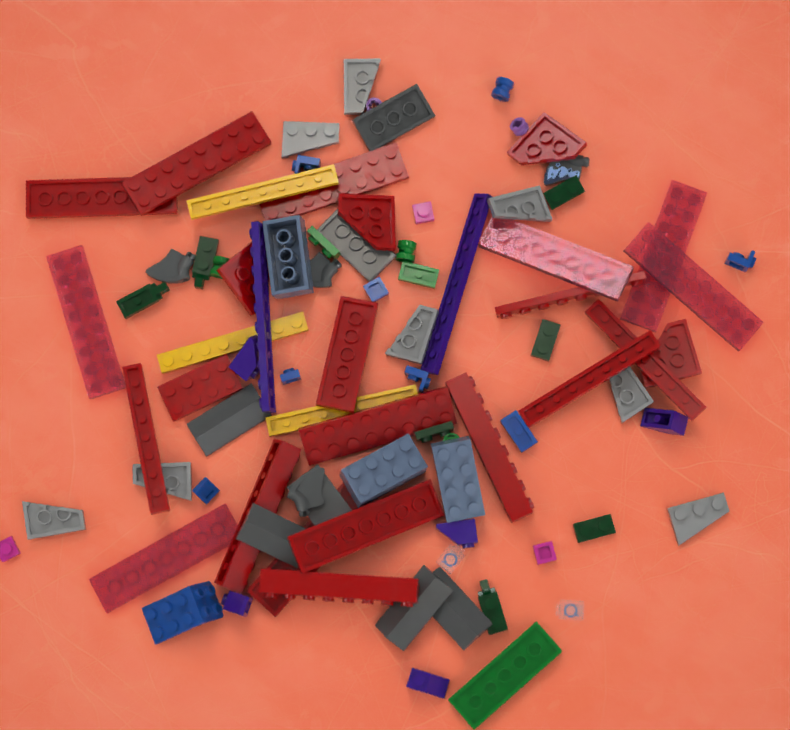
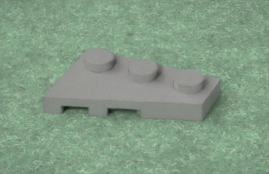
[344,58,381,115]
[281,121,340,159]
[487,185,553,222]
[385,305,439,365]
[609,367,654,424]
[132,462,192,501]
[667,493,729,546]
[22,501,86,540]

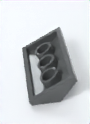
[187,383,272,456]
[236,503,306,569]
[375,565,454,651]
[433,567,493,650]

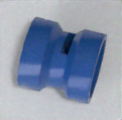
[491,77,514,102]

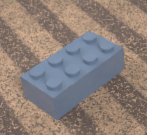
[262,215,314,299]
[339,434,428,508]
[431,436,485,523]

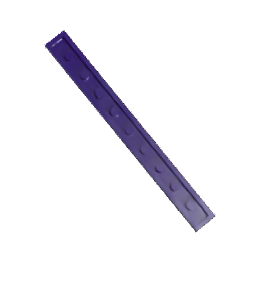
[420,193,493,375]
[249,221,276,413]

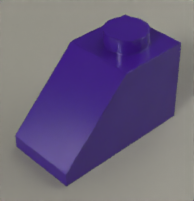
[229,335,260,381]
[640,408,688,436]
[436,519,478,549]
[221,590,253,617]
[406,668,449,699]

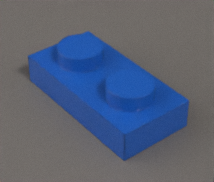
[500,410,538,453]

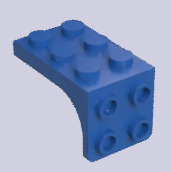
[141,581,224,645]

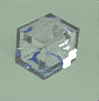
[436,543,466,575]
[555,600,584,621]

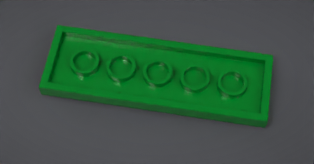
[448,621,562,730]

